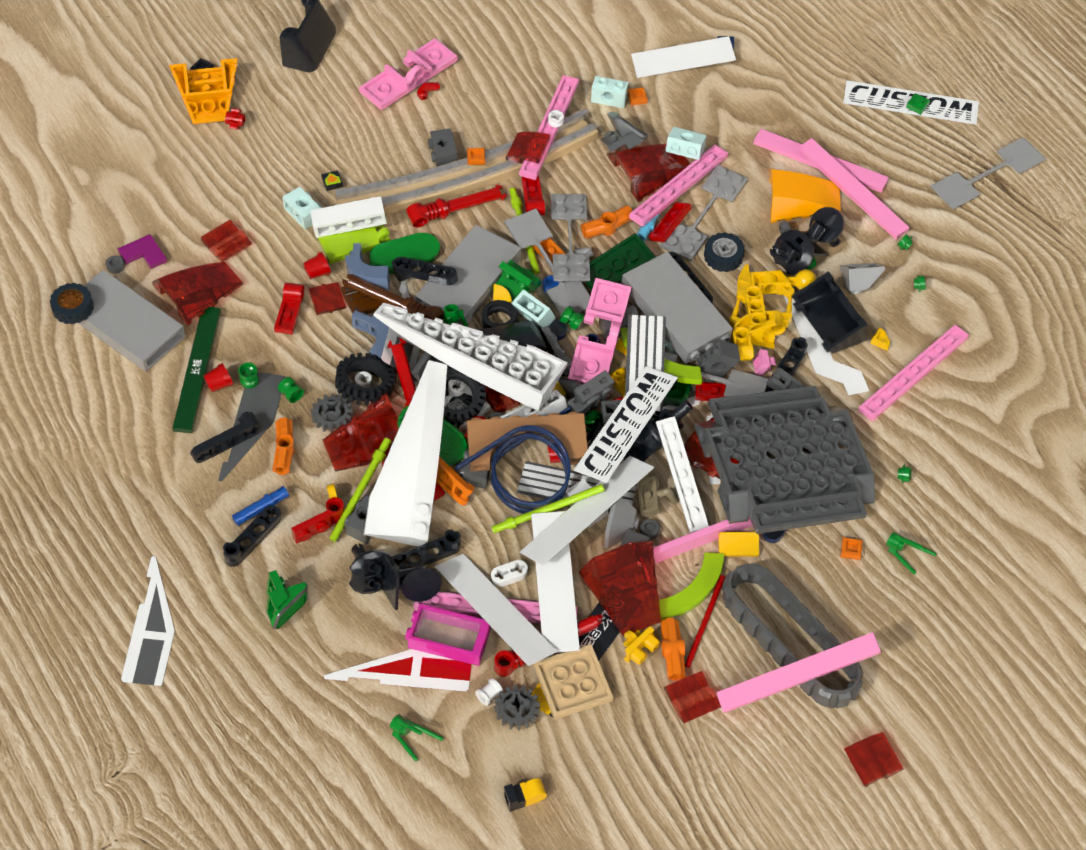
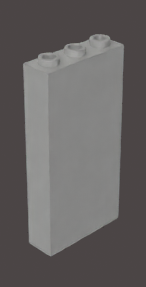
[415,225,521,326]
[621,252,733,364]
[63,270,185,372]

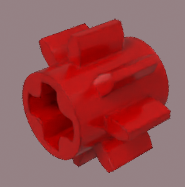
[225,108,246,130]

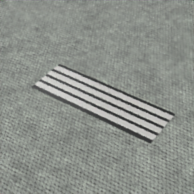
[625,315,666,411]
[517,461,637,512]

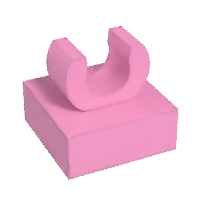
[752,349,776,376]

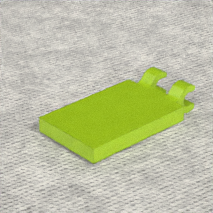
[317,225,390,264]

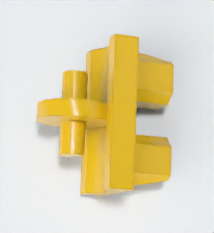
[623,626,660,665]

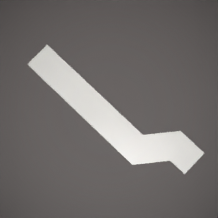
[783,286,869,396]

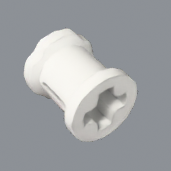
[475,678,503,706]

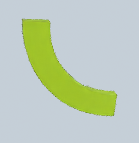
[620,328,702,385]
[641,552,724,622]

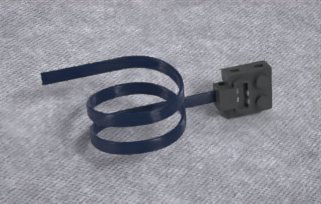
[456,370,615,514]

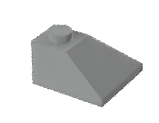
[840,263,885,294]
[604,497,639,549]

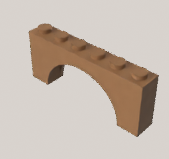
[467,412,588,471]

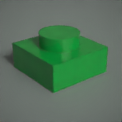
[906,93,930,115]

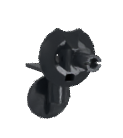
[770,207,845,275]
[622,400,693,462]
[349,544,442,610]

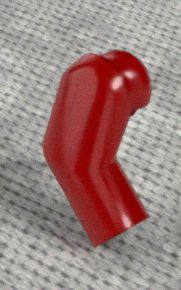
[417,82,440,100]

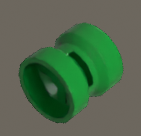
[559,305,584,331]
[238,362,259,389]
[278,377,304,403]

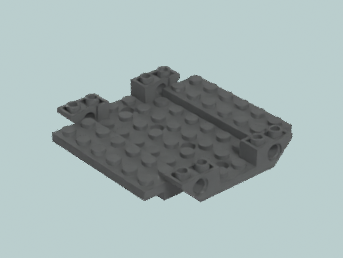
[694,386,875,534]

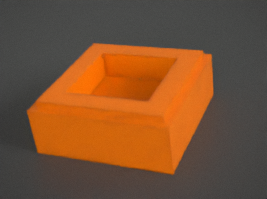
[627,87,648,106]
[467,148,485,165]
[840,537,863,560]

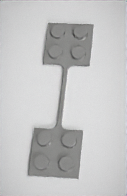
[930,137,1046,209]
[659,165,748,261]
[551,194,590,281]
[504,209,590,315]
[664,351,768,397]

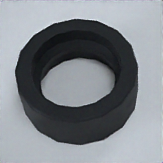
[482,300,517,329]

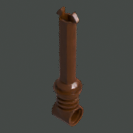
[342,274,444,320]

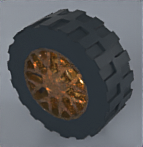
[50,283,94,324]

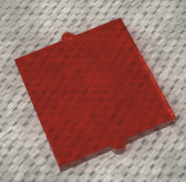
[309,282,346,315]

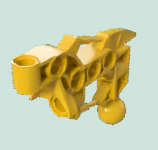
[729,264,817,361]

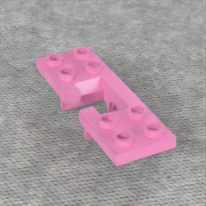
[359,38,458,111]
[568,278,632,385]

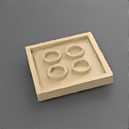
[533,644,613,720]

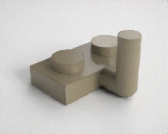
[638,476,679,518]

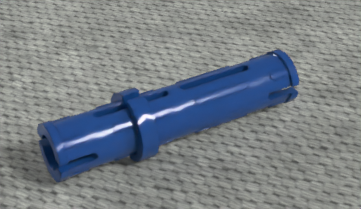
[231,486,289,526]

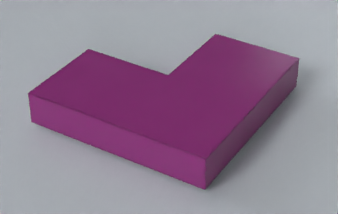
[117,234,167,269]

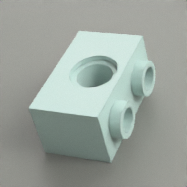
[591,76,629,108]
[666,127,707,160]
[283,187,322,229]
[512,290,556,329]

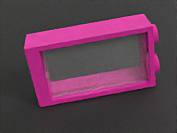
[405,604,491,666]

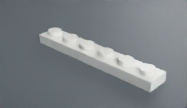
[656,416,709,533]

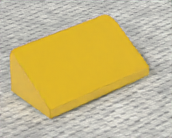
[718,532,759,557]

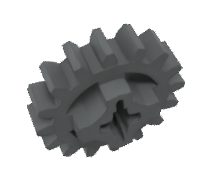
[311,394,353,433]
[494,685,540,730]

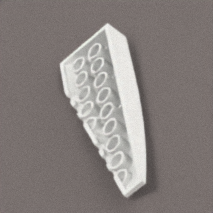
[374,303,568,411]
[364,360,447,547]

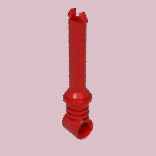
[406,185,507,228]
[387,338,416,409]
[494,614,603,677]

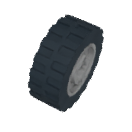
[704,232,745,272]

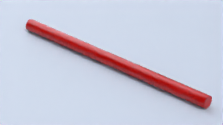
[685,575,726,668]

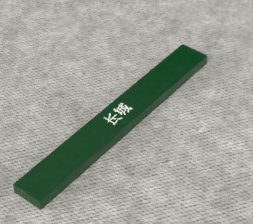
[172,306,221,433]

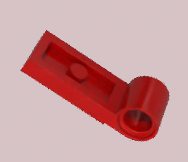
[521,175,545,216]
[274,282,305,335]
[291,497,344,544]

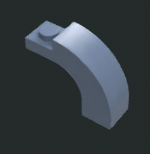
[345,243,390,291]
[352,310,389,363]

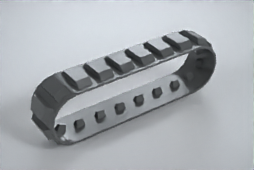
[722,563,864,709]

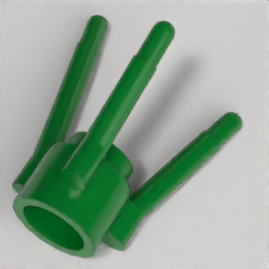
[443,304,469,327]
[886,532,937,574]
[389,714,444,761]

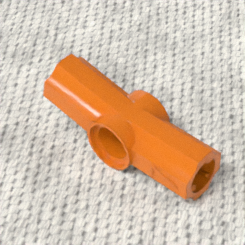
[581,205,632,239]
[272,417,295,475]
[660,618,686,681]

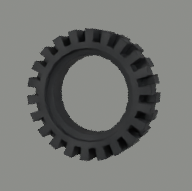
[335,353,395,406]
[443,365,486,425]

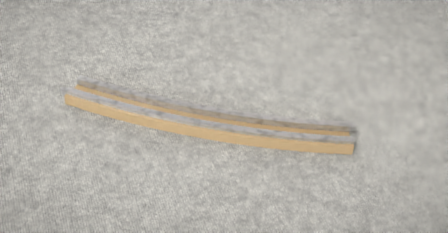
[335,109,599,215]

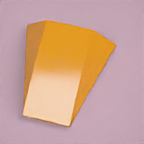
[169,58,238,124]
[769,168,841,223]

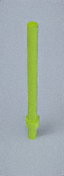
[509,188,540,274]
[329,438,391,542]
[491,484,605,534]

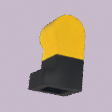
[504,778,547,812]

